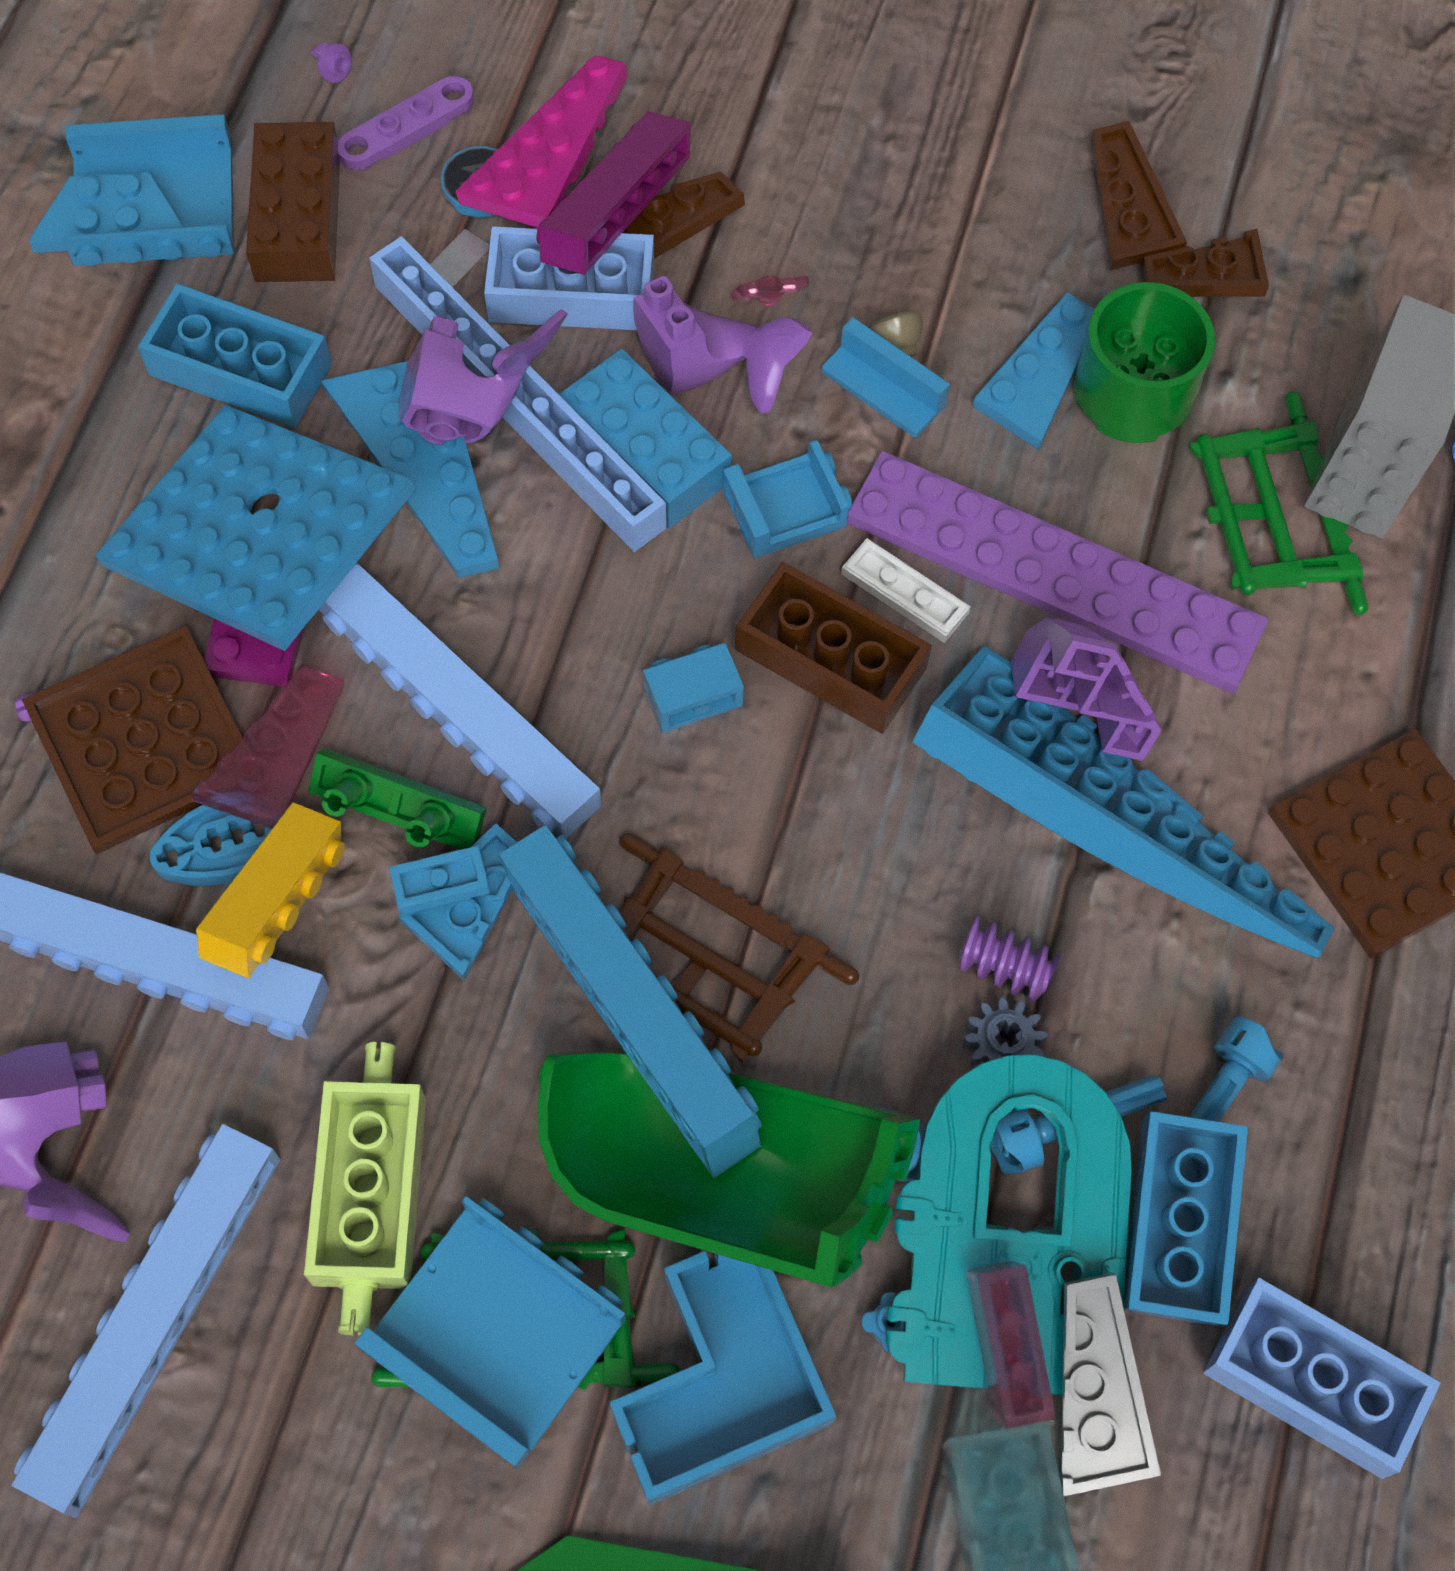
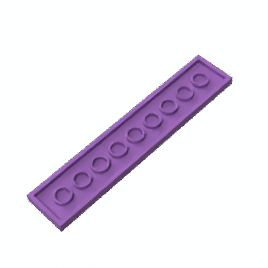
[847,451,1269,695]

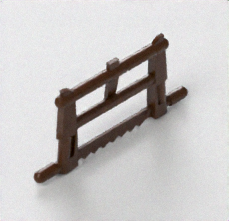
[619,833,859,1063]

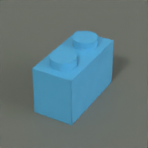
[643,643,744,733]

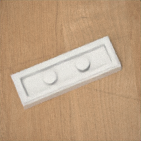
[841,538,971,643]

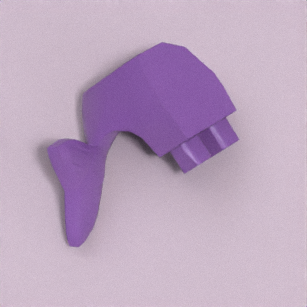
[633,276,812,413]
[399,309,568,445]
[0,1041,130,1243]

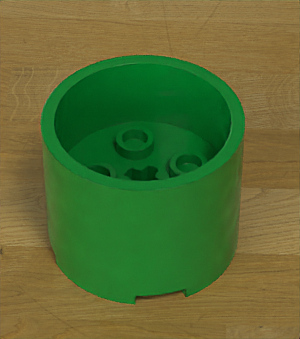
[1073,282,1215,443]

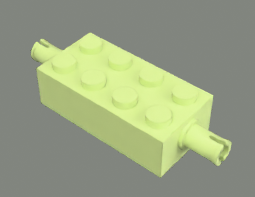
[304,1042,426,1336]

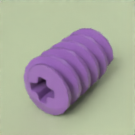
[959,915,1062,1003]

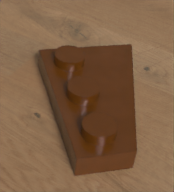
[1142,229,1269,297]

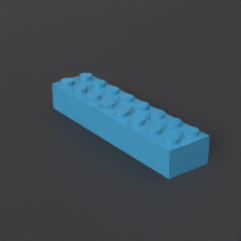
[498,824,762,1179]

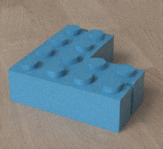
[609,1251,836,1506]

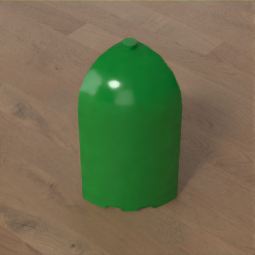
[538,1050,920,1288]

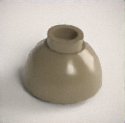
[869,310,923,357]

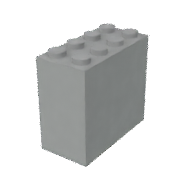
[1304,294,1455,539]

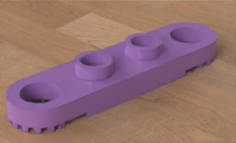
[338,76,474,171]

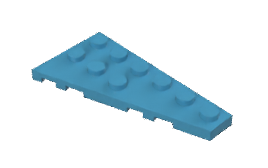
[321,361,499,578]

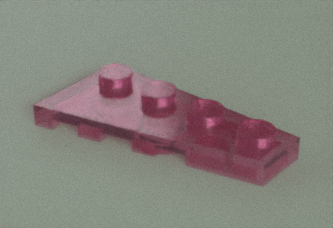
[193,666,344,829]

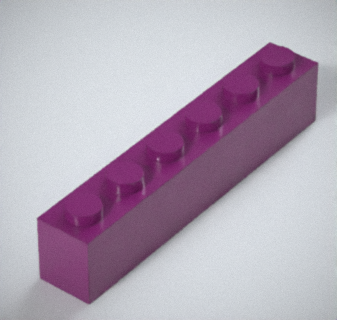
[536,111,691,275]

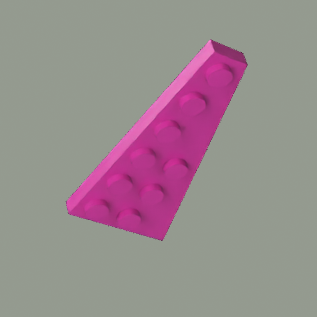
[455,55,628,228]

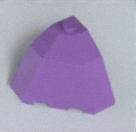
[1011,617,1161,761]

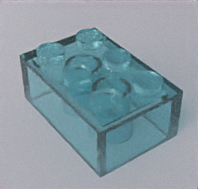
[942,1422,1079,1571]

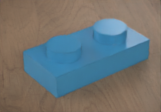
[389,845,490,915]

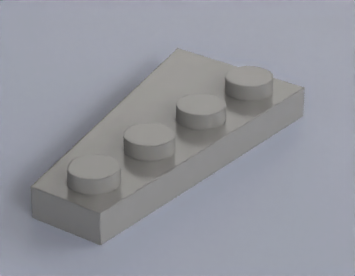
[1060,1273,1161,1497]

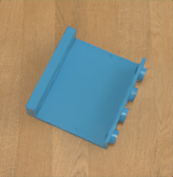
[64,114,234,266]
[354,1196,626,1470]

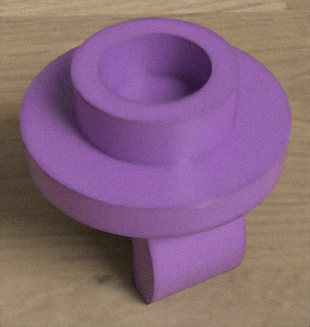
[310,42,352,83]

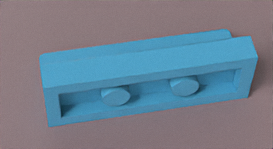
[822,317,950,437]

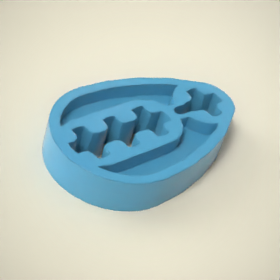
[149,793,278,886]

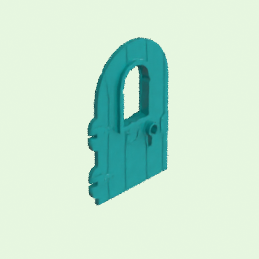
[885,1055,1132,1395]

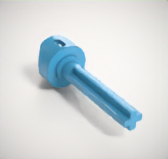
[1189,1016,1283,1122]
[991,1074,1167,1174]

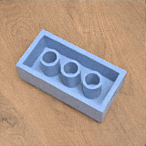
[484,226,654,330]
[1203,1278,1441,1479]

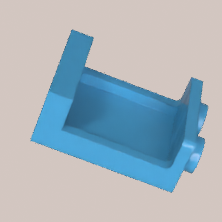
[722,440,852,559]

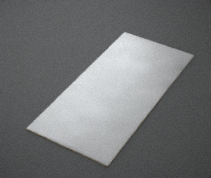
[430,229,490,287]

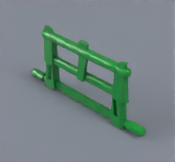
[1188,391,1368,615]
[371,1229,680,1391]

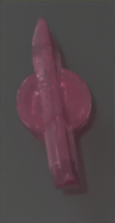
[731,276,809,305]

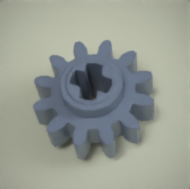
[962,997,1048,1066]

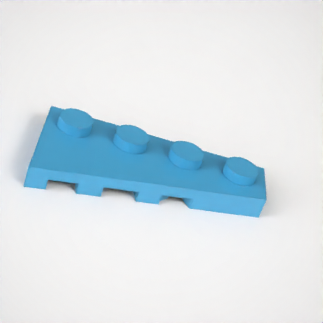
[973,292,1094,450]

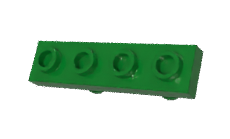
[308,748,487,850]

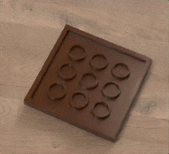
[22,625,262,855]
[1268,728,1455,959]

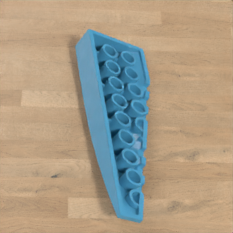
[912,646,1335,959]

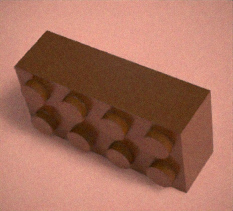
[246,122,340,282]
[735,561,932,734]

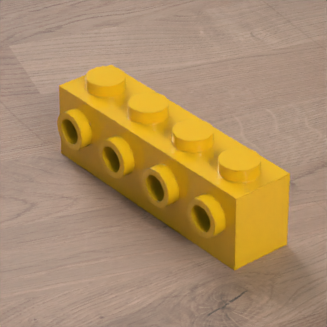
[196,802,345,979]

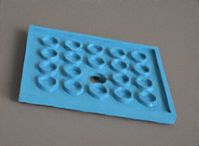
[95,405,416,651]

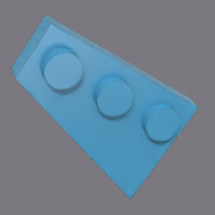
[398,823,517,981]

